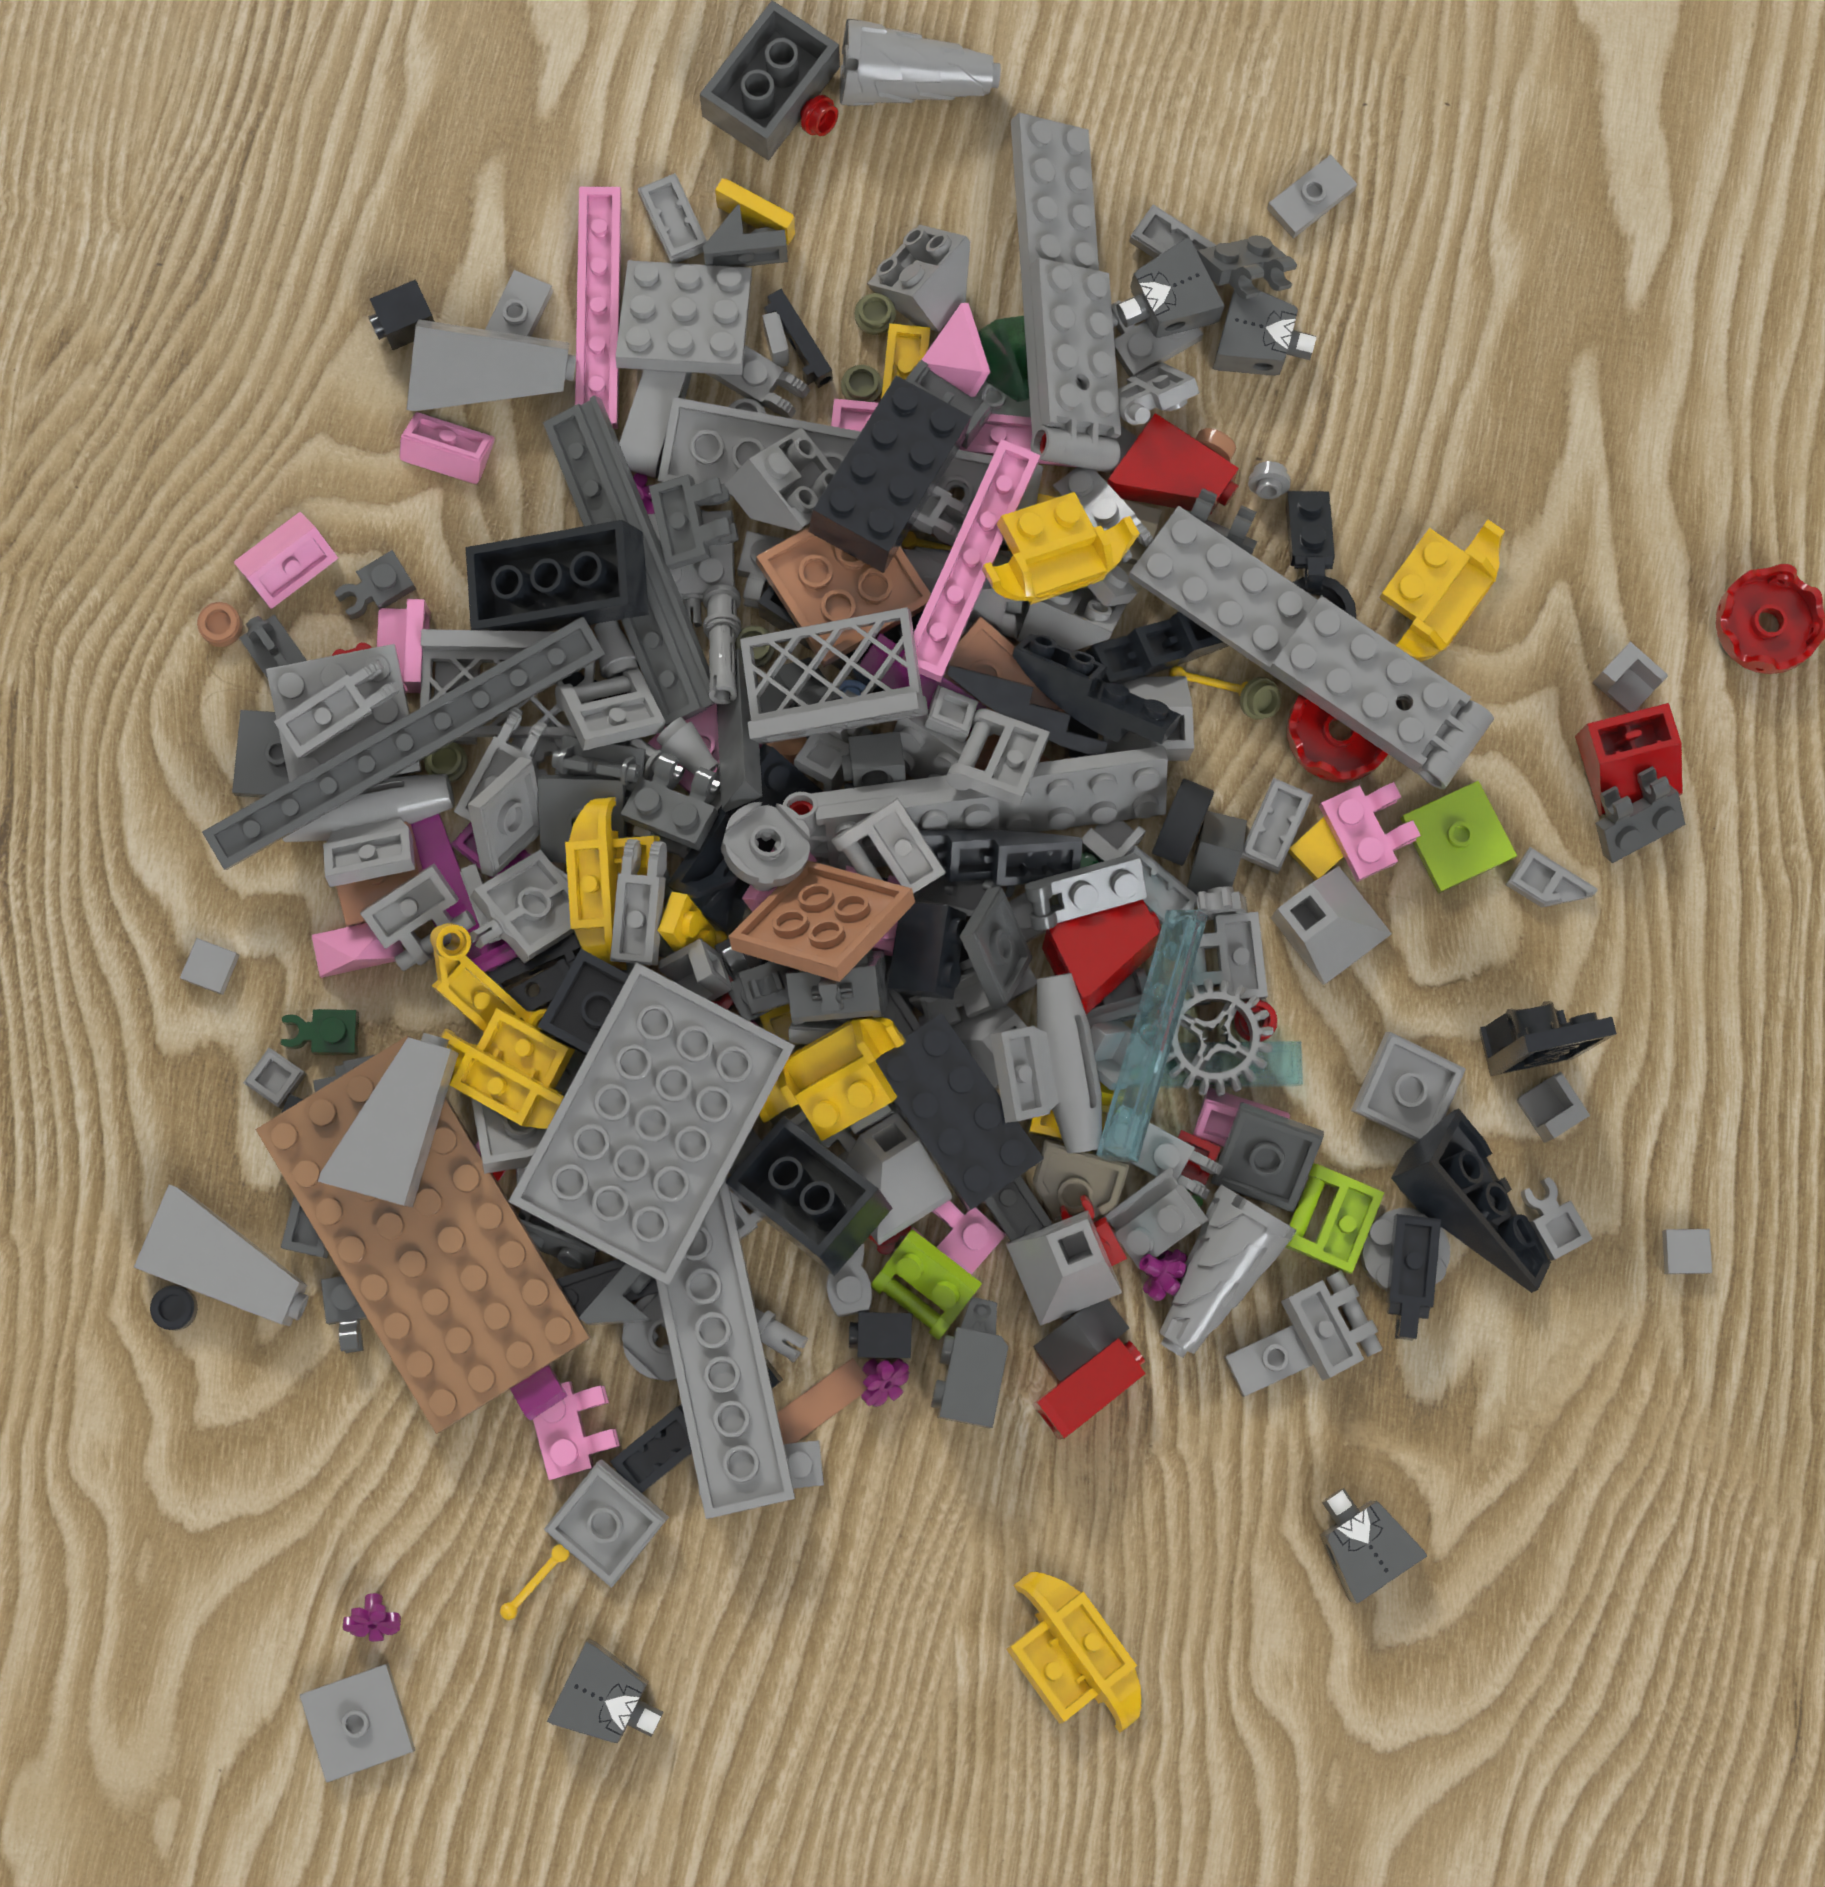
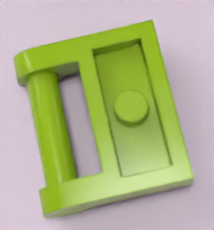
[1285,1163,1385,1274]
[871,1229,982,1341]

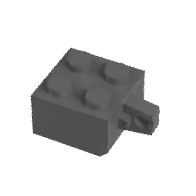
[786,948,890,1025]
[931,1298,1008,1429]

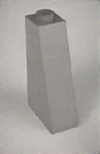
[407,319,576,411]
[318,1033,459,1208]
[134,1185,309,1326]

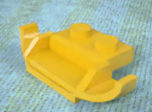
[982,492,1140,605]
[1379,519,1505,662]
[565,797,664,970]
[441,1008,575,1129]
[759,1016,906,1141]
[1006,1572,1142,1733]

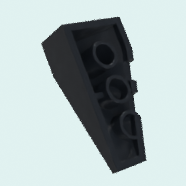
[1391,1108,1551,1293]

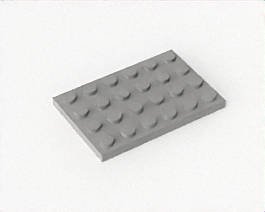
[508,962,795,1285]

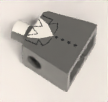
[1116,237,1224,338]
[1213,289,1316,376]
[1320,1488,1427,1604]
[547,1639,664,1743]

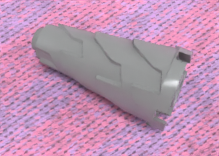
[840,19,1001,106]
[901,546,1030,639]
[1159,1185,1297,1358]

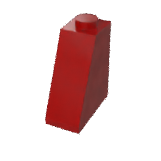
[1107,413,1239,515]
[1042,899,1161,1015]
[1032,1338,1146,1439]

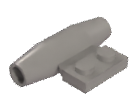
[283,774,455,887]
[990,973,1102,1153]

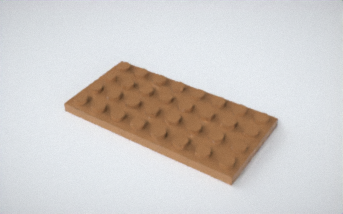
[255,1036,592,1434]

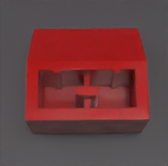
[1575,703,1683,816]

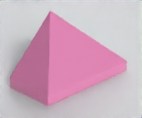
[922,303,990,397]
[312,923,404,978]

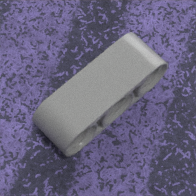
[619,370,692,479]

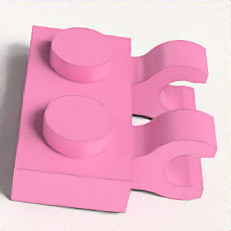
[1319,782,1421,882]
[900,1200,1006,1274]
[533,1381,621,1480]

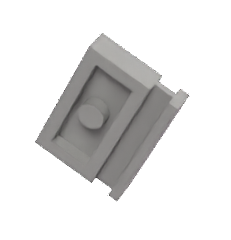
[1102,1167,1208,1269]

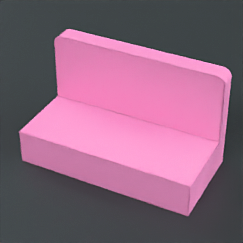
[234,512,338,609]
[377,599,431,693]

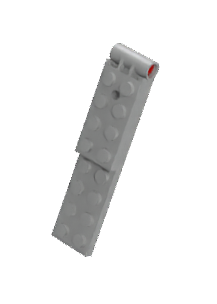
[1011,113,1121,472]
[658,397,1043,548]
[1129,506,1494,789]
[783,746,1168,870]
[656,1176,795,1519]

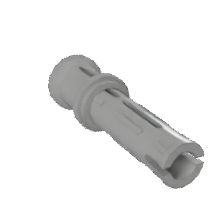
[703,584,741,704]

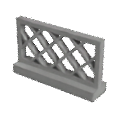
[740,607,928,744]
[420,629,595,739]

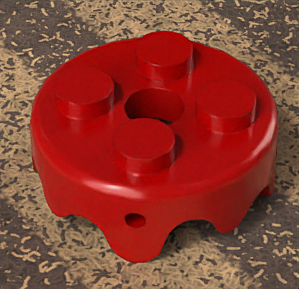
[1715,564,1825,674]
[1287,694,1388,783]

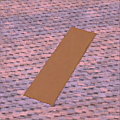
[777,1358,867,1444]

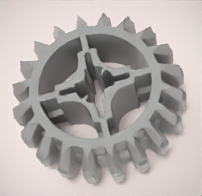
[1155,978,1274,1096]

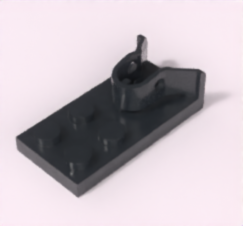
[666,744,823,934]
[1479,1001,1617,1077]

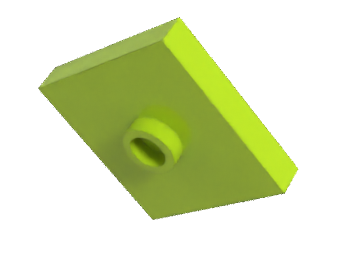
[1400,780,1517,894]

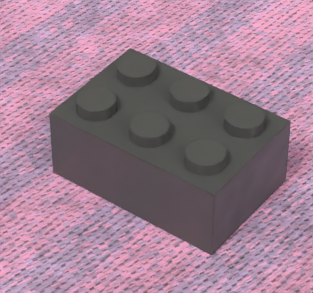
[700,0,840,161]

